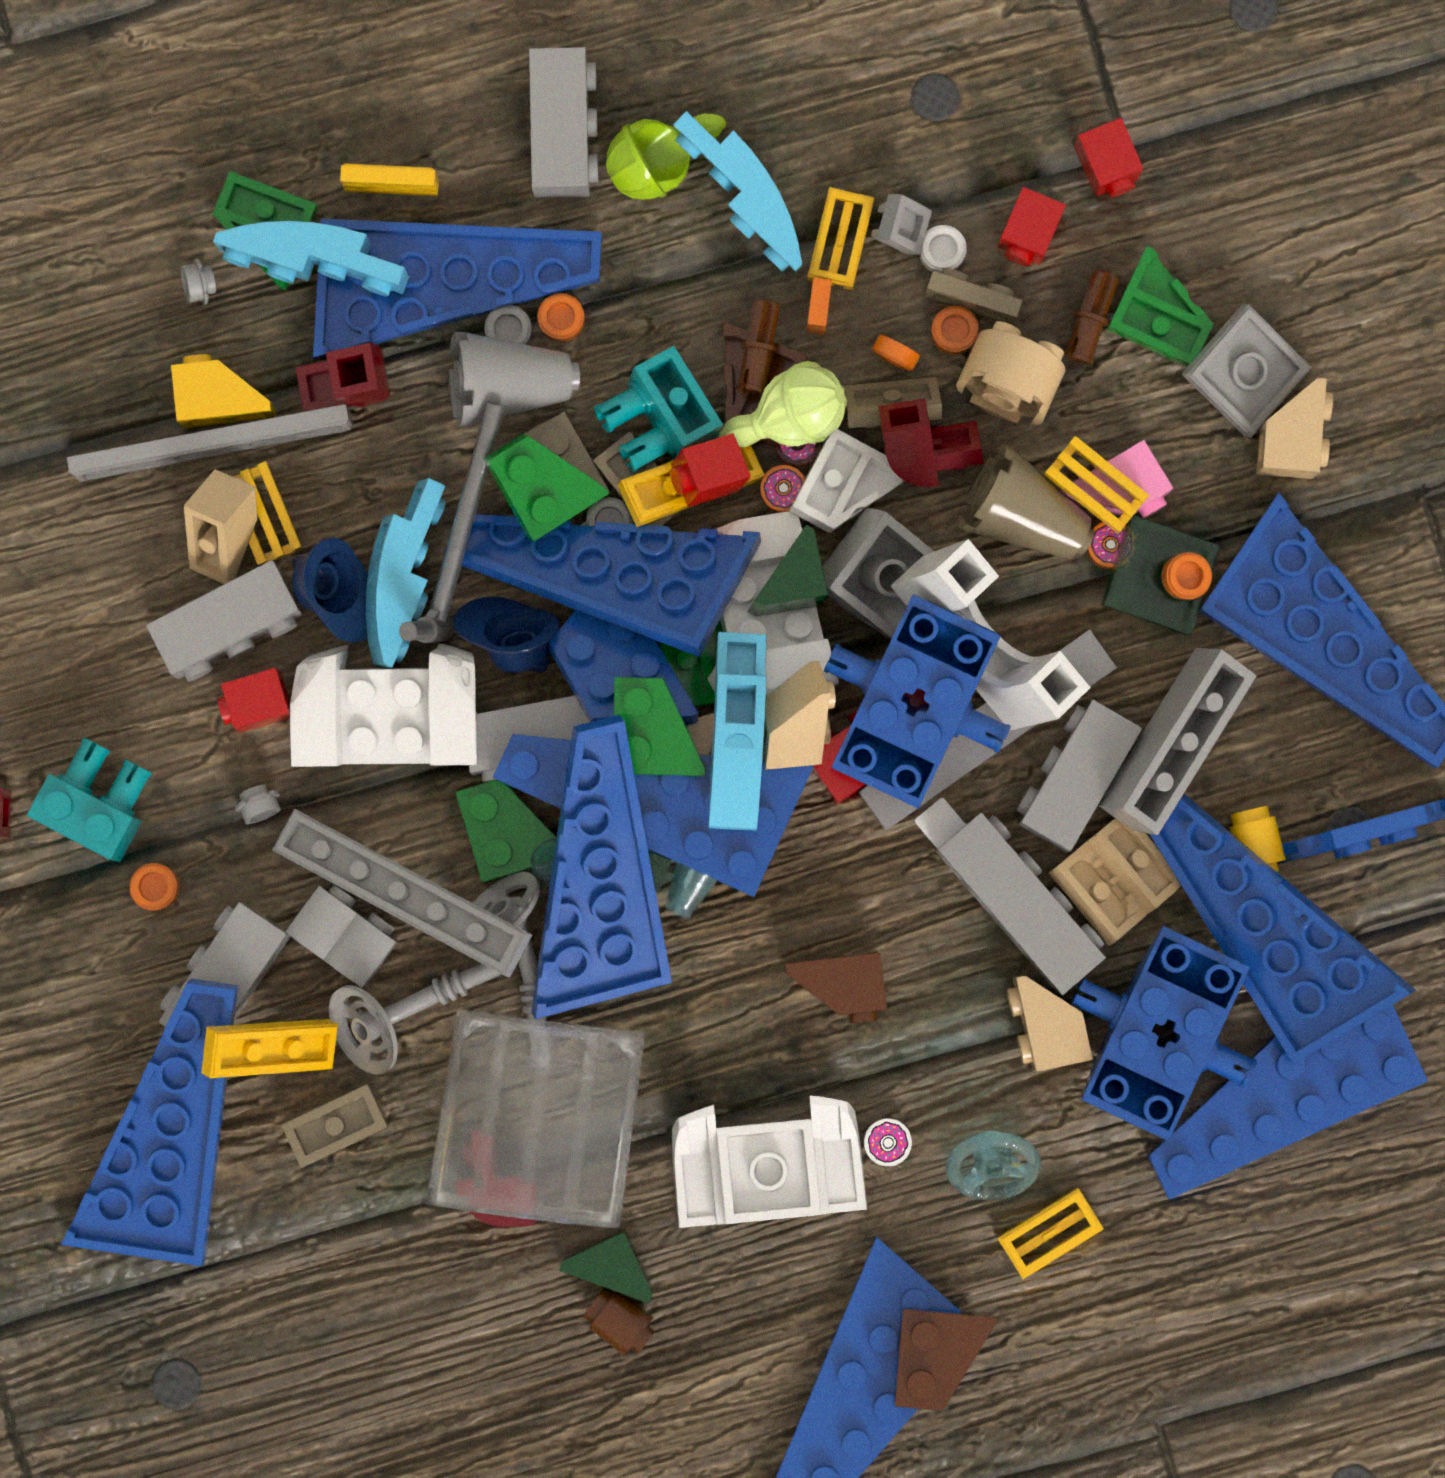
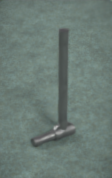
[399,402,505,643]

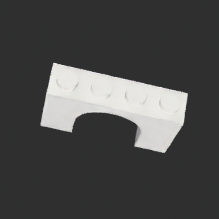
[890,539,1091,730]

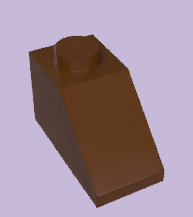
[785,953,887,1024]

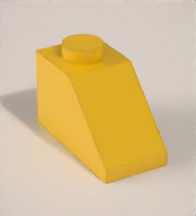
[171,354,277,428]

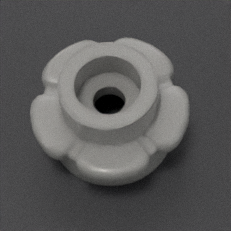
[180,258,216,305]
[235,785,281,824]

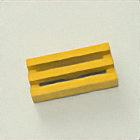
[340,164,439,197]
[807,187,874,290]
[1044,436,1149,534]
[231,461,303,566]
[997,1188,1104,1279]

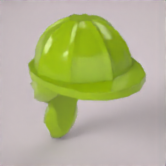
[606,113,726,200]

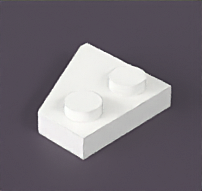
[789,429,905,533]

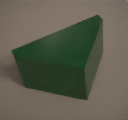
[747,524,828,617]
[559,1229,654,1303]

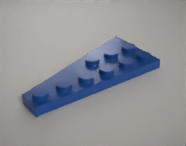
[1199,493,1445,769]
[531,715,672,1019]
[493,734,814,897]
[61,978,238,1266]
[1147,1005,1428,1200]
[775,1236,963,1478]

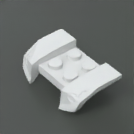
[707,511,838,696]
[290,643,478,767]
[672,1095,867,1228]

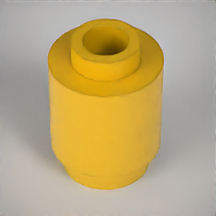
[1229,806,1286,872]

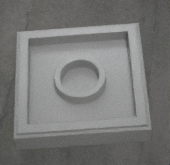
[1182,304,1312,438]

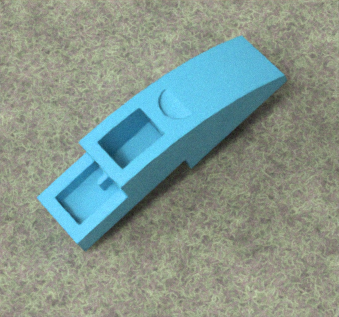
[673,111,802,272]
[213,221,409,296]
[366,478,446,668]
[708,632,766,831]

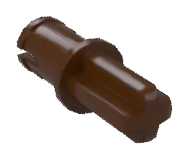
[1063,270,1119,365]
[736,299,780,395]

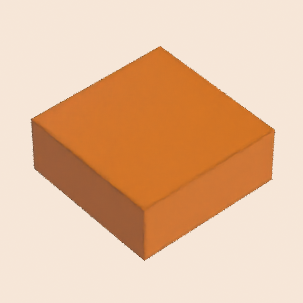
[806,278,832,335]

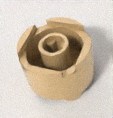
[956,321,1065,425]

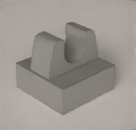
[871,194,932,255]

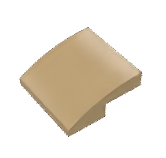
[1049,818,1181,946]

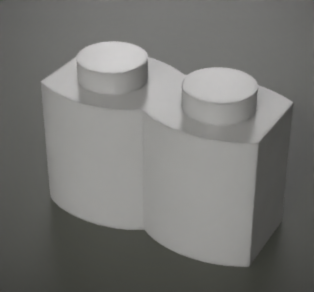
[285,884,398,988]

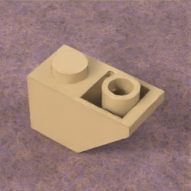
[1256,378,1333,479]
[762,661,836,770]
[1007,976,1093,1072]

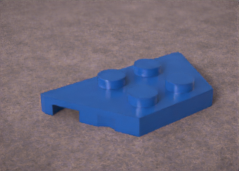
[549,610,698,725]
[1277,799,1445,865]

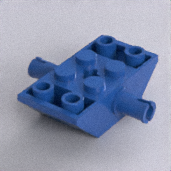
[823,594,1011,809]
[1070,926,1257,1141]

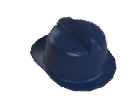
[291,538,368,643]
[453,597,559,673]

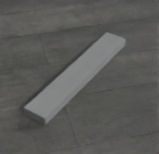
[67,404,354,482]
[858,629,1117,831]
[272,809,532,978]

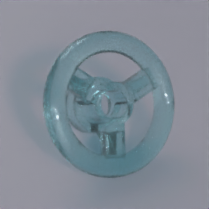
[946,1130,1041,1200]

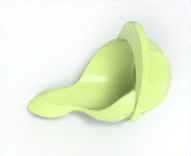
[718,361,847,448]

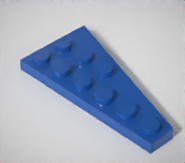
[313,219,602,361]
[444,514,762,657]
[1150,794,1416,1065]

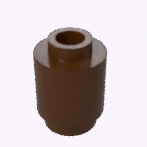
[582,1287,655,1356]

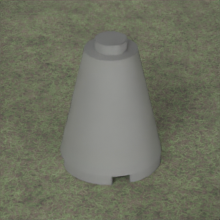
[449,332,580,427]

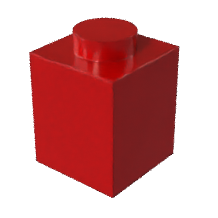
[1074,117,1143,198]
[997,187,1066,267]
[670,433,751,507]
[217,668,290,733]

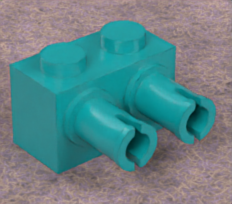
[594,346,723,473]
[26,737,152,862]

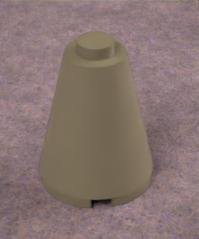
[958,444,1095,559]

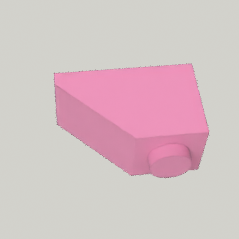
[1061,440,1173,519]

